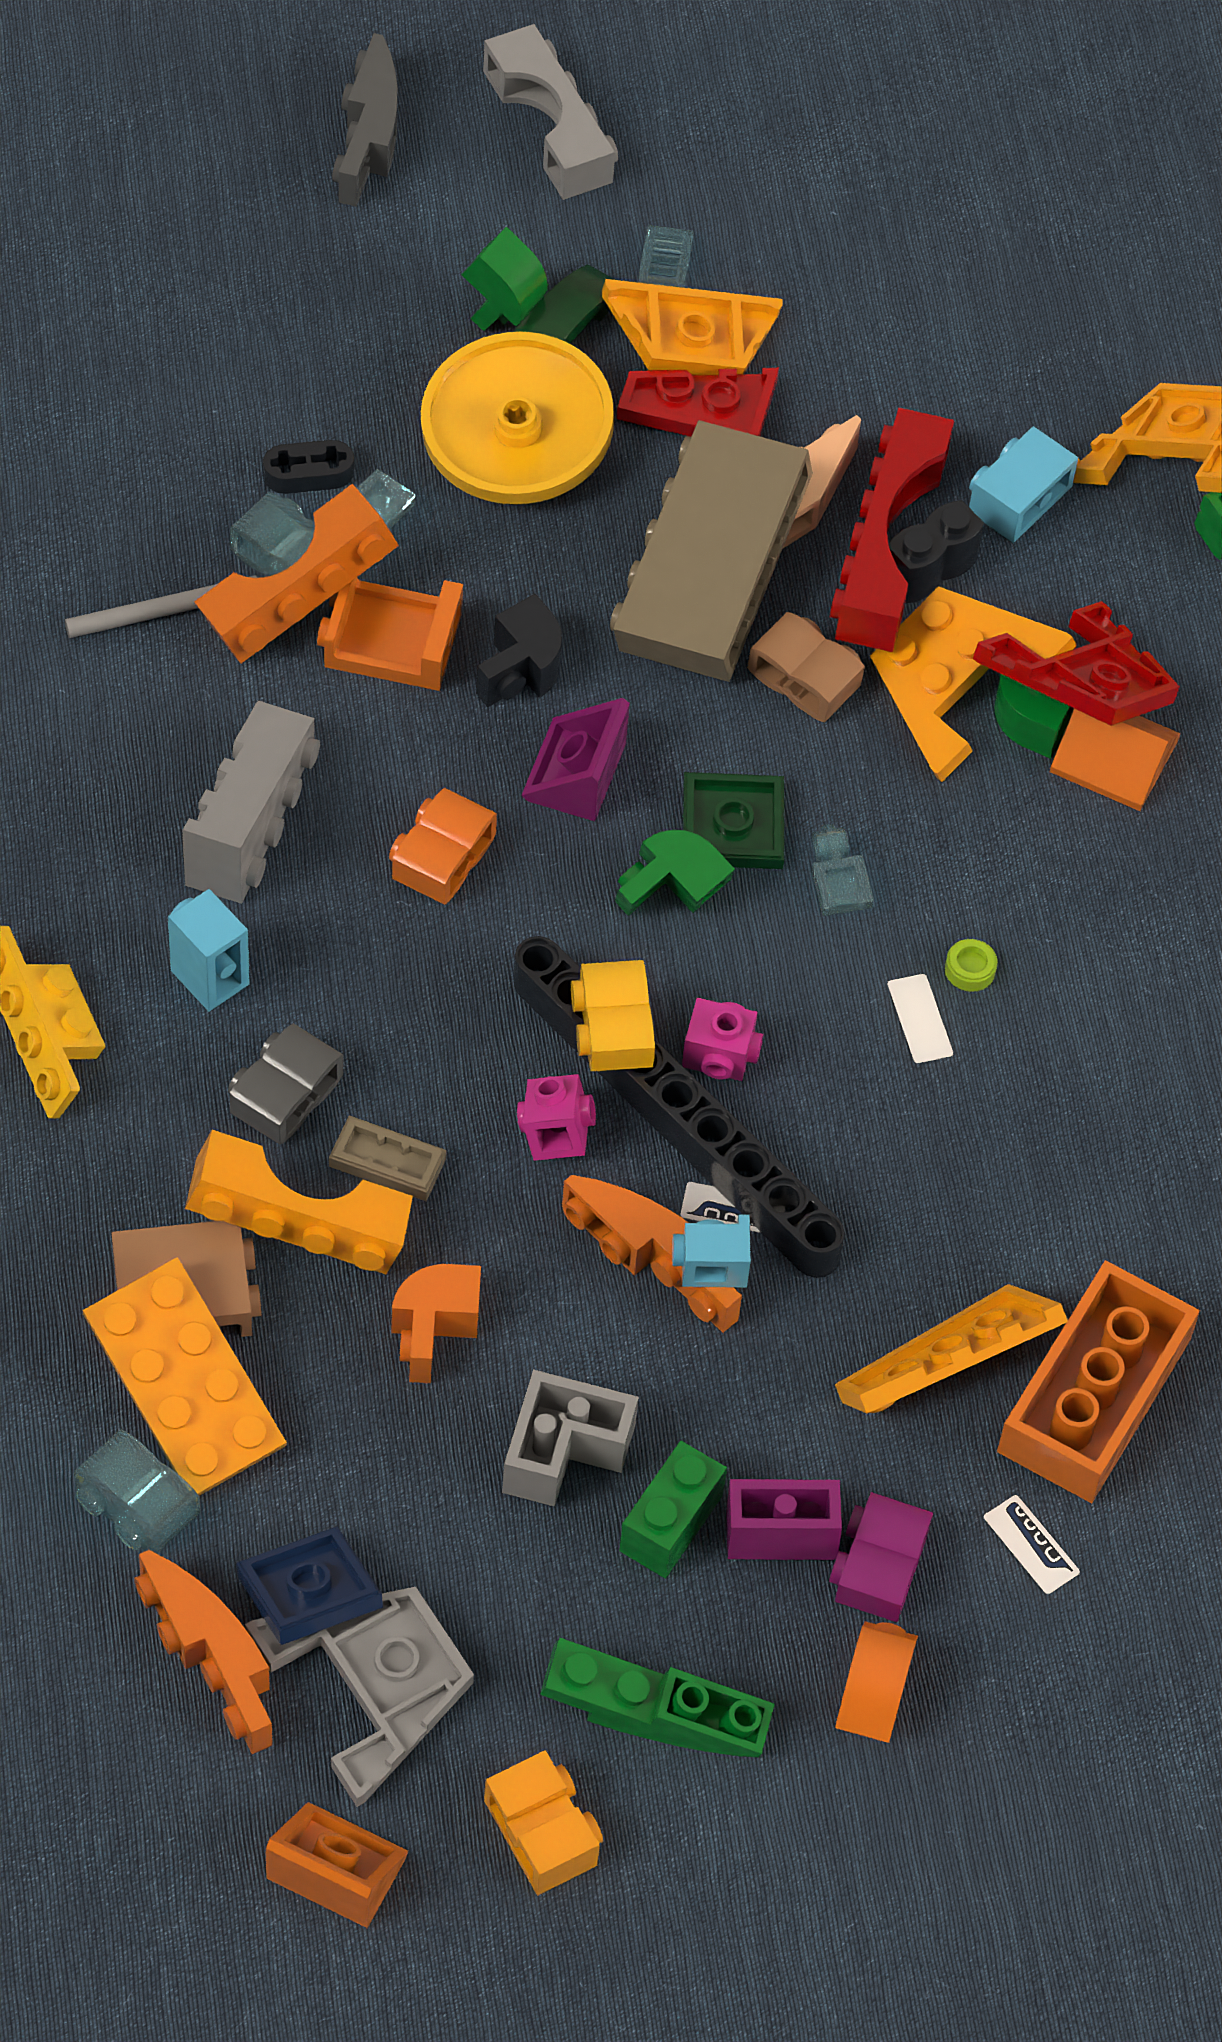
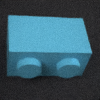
[969,426,1078,543]
[168,889,249,1012]

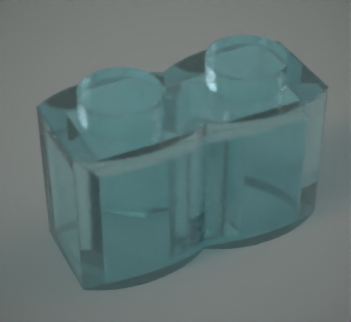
[230,492,315,576]
[74,1429,201,1554]

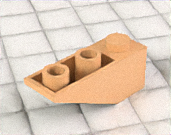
[783,415,861,548]

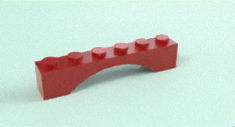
[830,407,954,652]

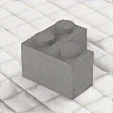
[502,1369,639,1506]

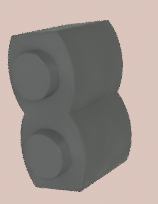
[228,1023,343,1145]

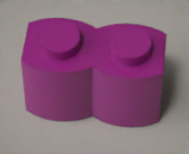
[829,1492,933,1623]

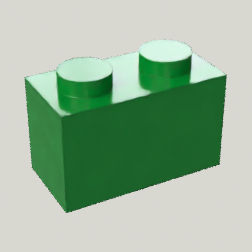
[619,1440,727,1579]

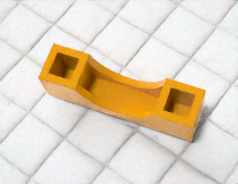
[185,1130,413,1274]

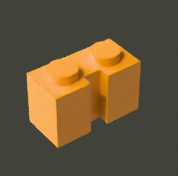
[484,1750,603,1896]

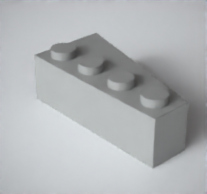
[182,701,320,904]

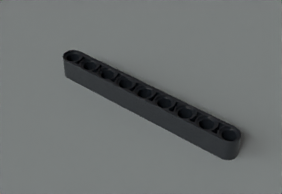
[513,936,845,1278]

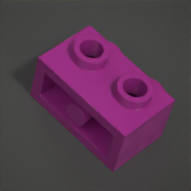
[726,1479,842,1560]

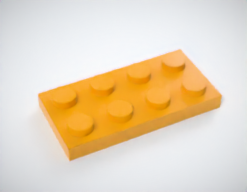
[83,1257,287,1500]

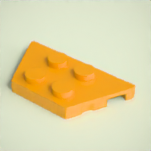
[602,279,783,375]

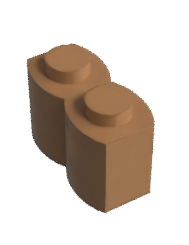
[747,612,865,722]

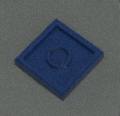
[236,1526,383,1645]

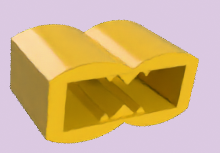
[571,960,655,1071]

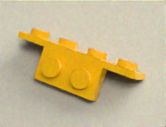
[0,926,106,1119]

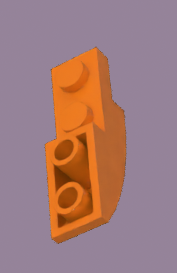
[562,1175,742,1333]
[134,1550,272,1754]

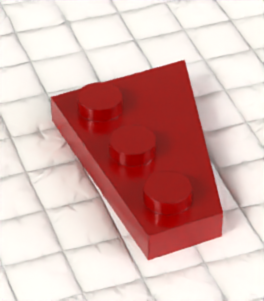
[617,367,779,437]

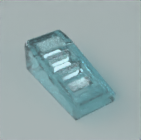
[637,225,694,288]

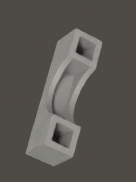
[483,24,618,200]

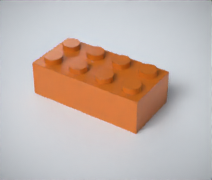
[997,1260,1200,1504]

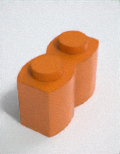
[389,788,497,905]

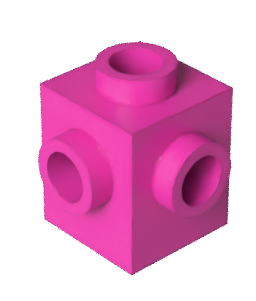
[682,998,764,1081]
[517,1074,596,1161]

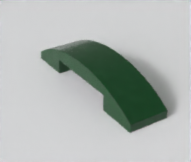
[514,265,615,344]

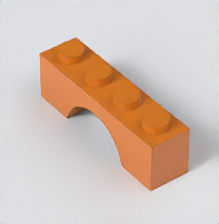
[194,483,399,664]

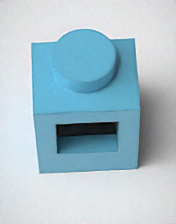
[672,1215,751,1288]

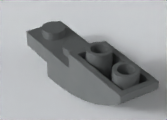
[332,33,398,207]

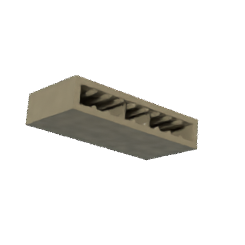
[610,420,813,682]

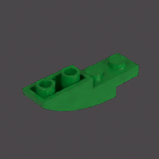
[540,1638,774,1758]

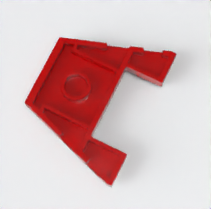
[973,601,1180,726]

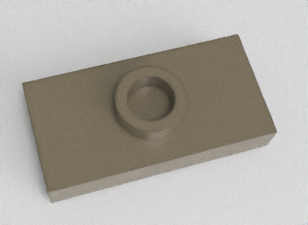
[329,1115,446,1202]

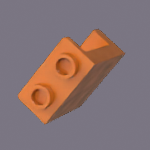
[317,577,463,691]

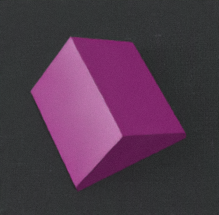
[521,698,630,822]

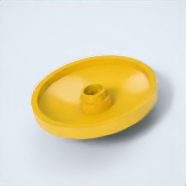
[421,332,614,504]

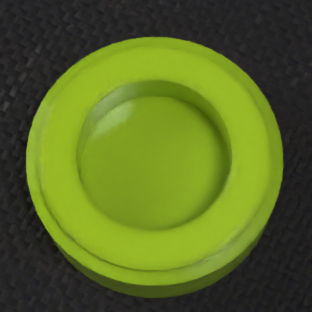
[945,939,998,992]

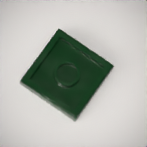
[683,772,784,869]

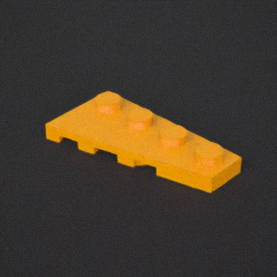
[835,1284,1068,1414]

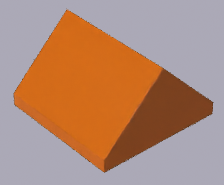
[1050,708,1181,811]
[266,1802,408,1928]

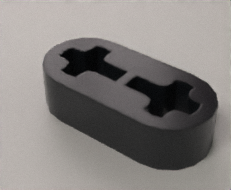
[263,440,354,494]

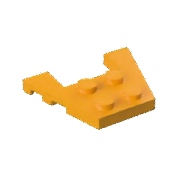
[1073,383,1222,493]
[870,586,1077,782]

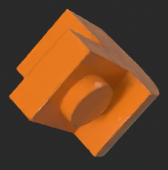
[391,1264,481,1383]
[835,1621,918,1743]

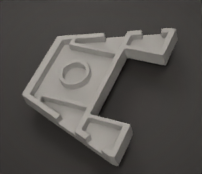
[245,1587,474,1807]

